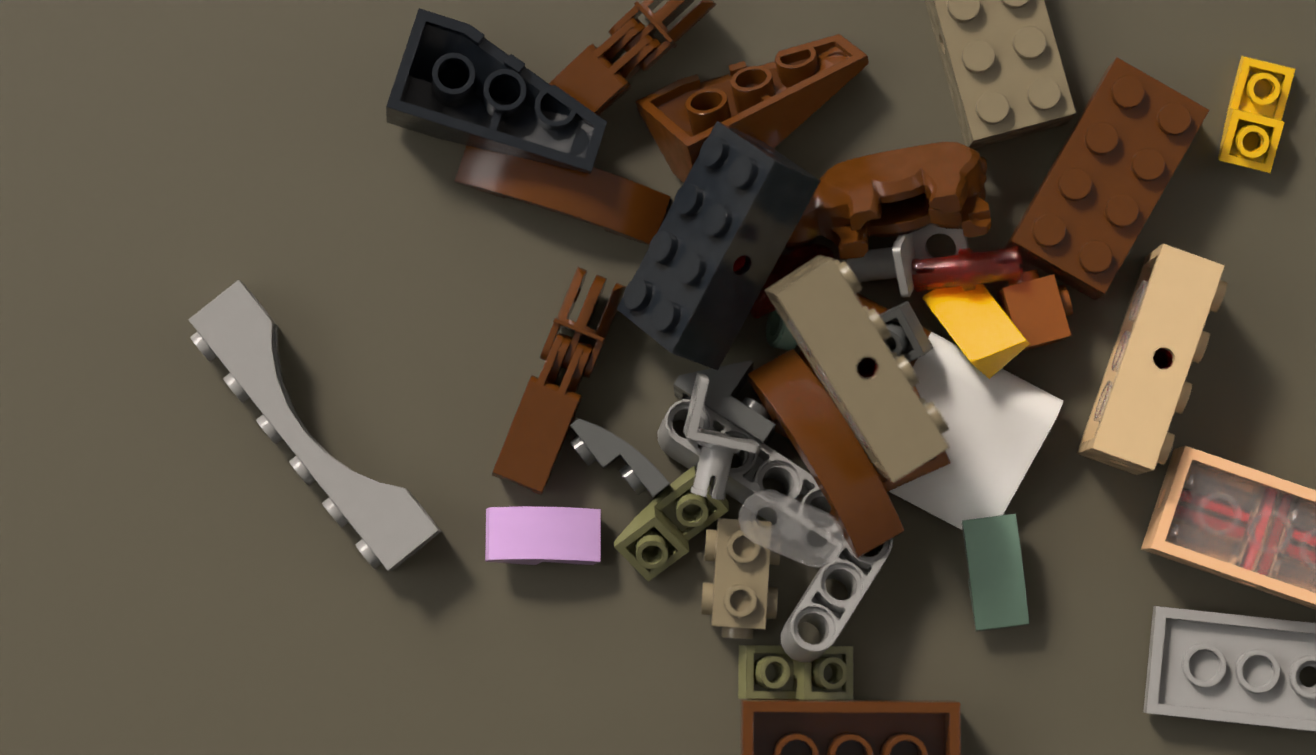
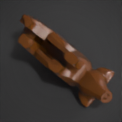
[785,142,992,259]

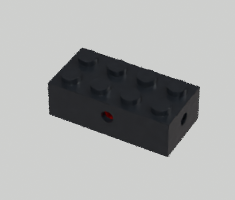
[617,121,821,371]

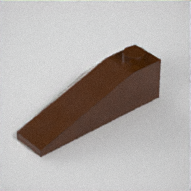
[636,34,869,183]

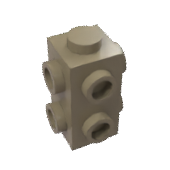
[701,518,781,639]

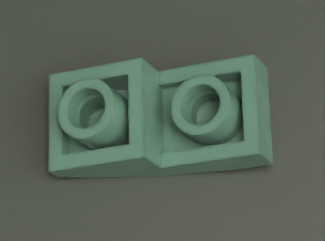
[962,514,1029,632]

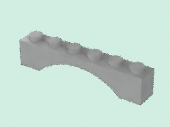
[188,280,442,571]

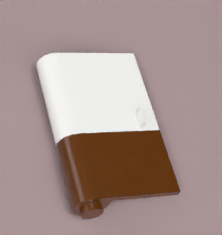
[769,293,1063,530]

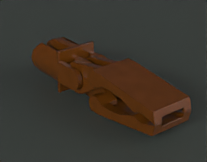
[549,0,717,116]
[492,267,627,495]

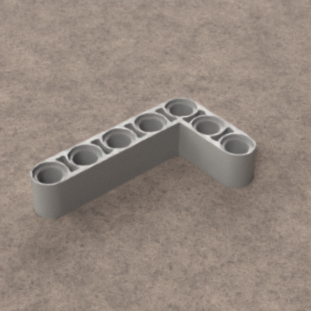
[657,399,893,662]

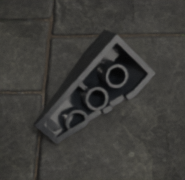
[386,8,607,174]

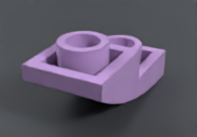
[485,506,601,565]

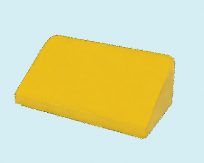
[922,274,1030,379]

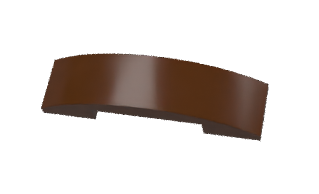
[455,145,671,245]
[746,349,904,559]

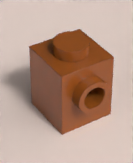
[997,269,1073,352]

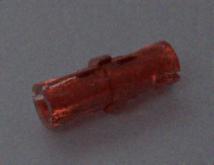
[912,246,1024,293]

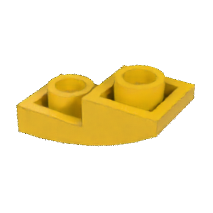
[1218,55,1295,173]

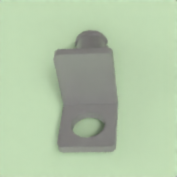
[847,223,971,298]
[683,373,760,500]

